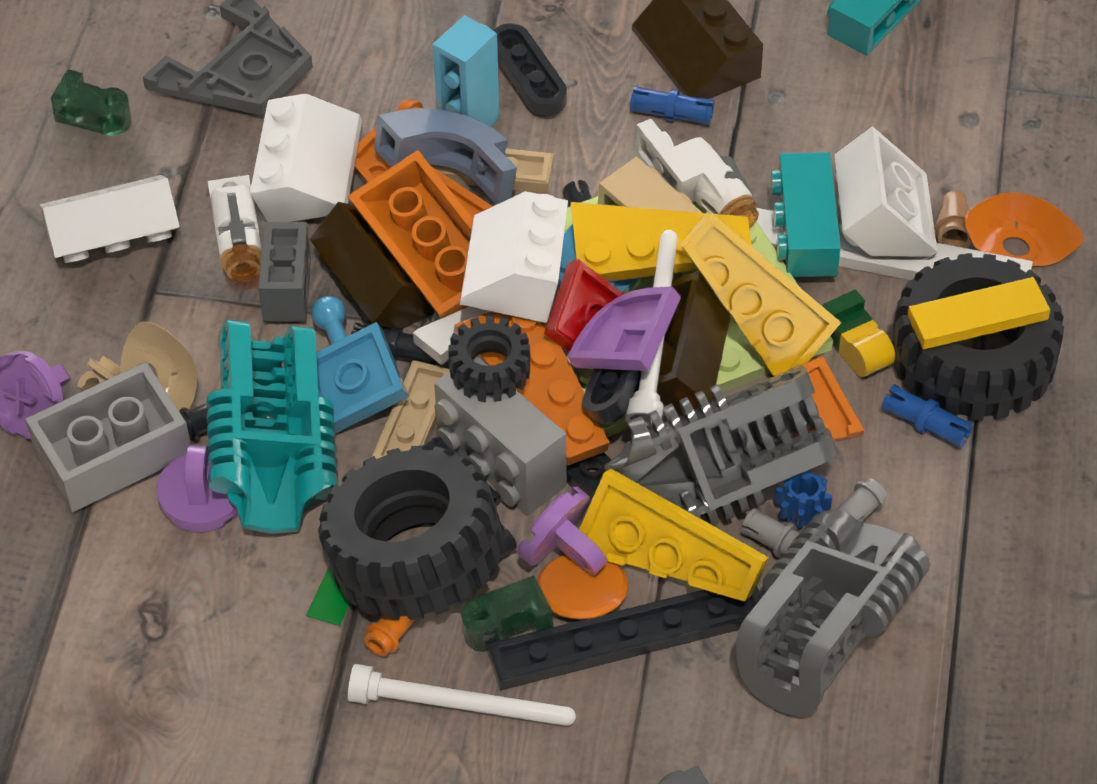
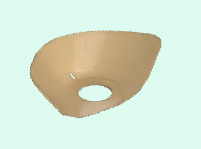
[120,322,197,411]

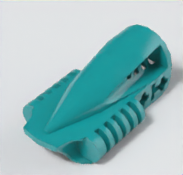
[206,320,338,534]

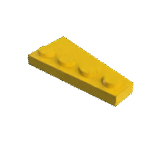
[571,202,752,282]
[579,469,769,601]

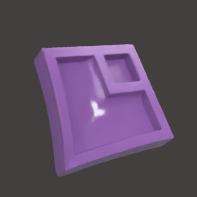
[567,287,681,371]

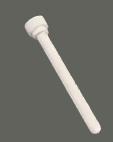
[625,230,678,428]
[348,664,576,726]

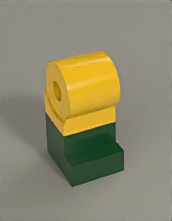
[822,289,895,377]

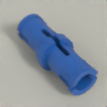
[630,86,715,126]
[882,384,974,449]

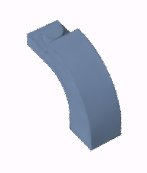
[374,108,517,205]

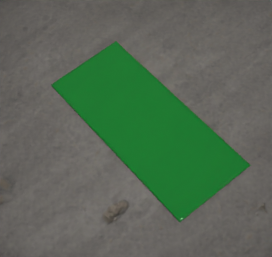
[306,565,350,626]

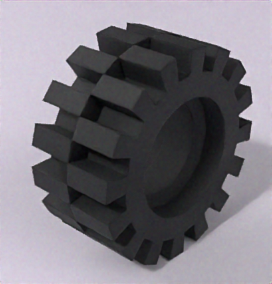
[448,316,531,402]

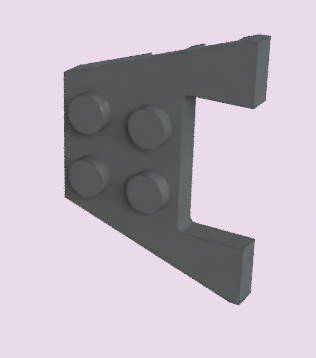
[143,0,313,116]

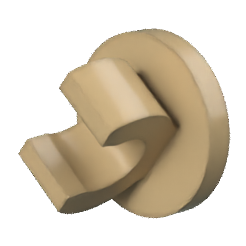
[78,356,120,390]

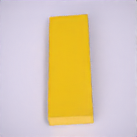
[908,277,1050,350]

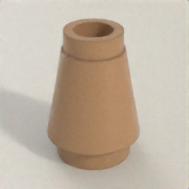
[934,191,972,248]

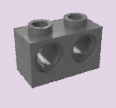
[259,222,311,321]

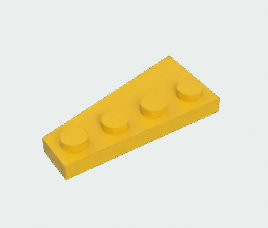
[680,211,841,377]

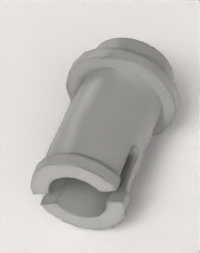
[836,478,887,522]
[741,508,799,558]

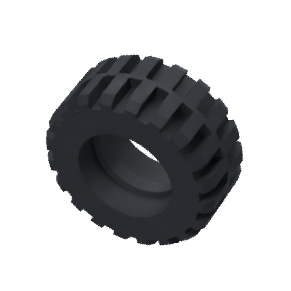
[892,253,1064,421]
[318,445,504,620]

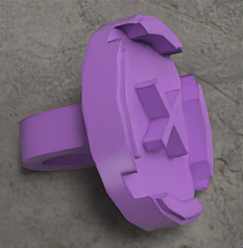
[0,350,71,439]
[157,445,238,532]
[517,486,608,576]

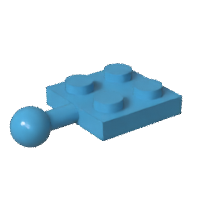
[311,296,409,433]

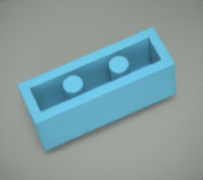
[433,15,500,127]

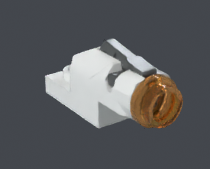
[634,119,759,229]
[208,175,262,283]

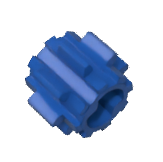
[775,470,833,529]

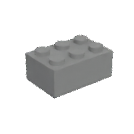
[434,356,567,516]
[25,362,191,512]

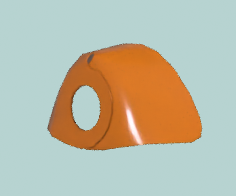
[965,192,1084,266]

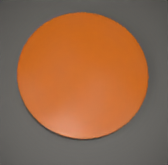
[536,554,628,619]

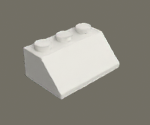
[250,94,362,222]
[835,126,938,257]
[39,175,180,263]
[460,191,568,323]

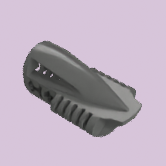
[604,365,838,526]
[736,510,930,715]

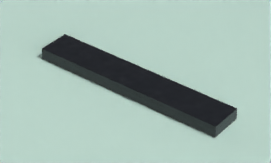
[487,585,762,691]

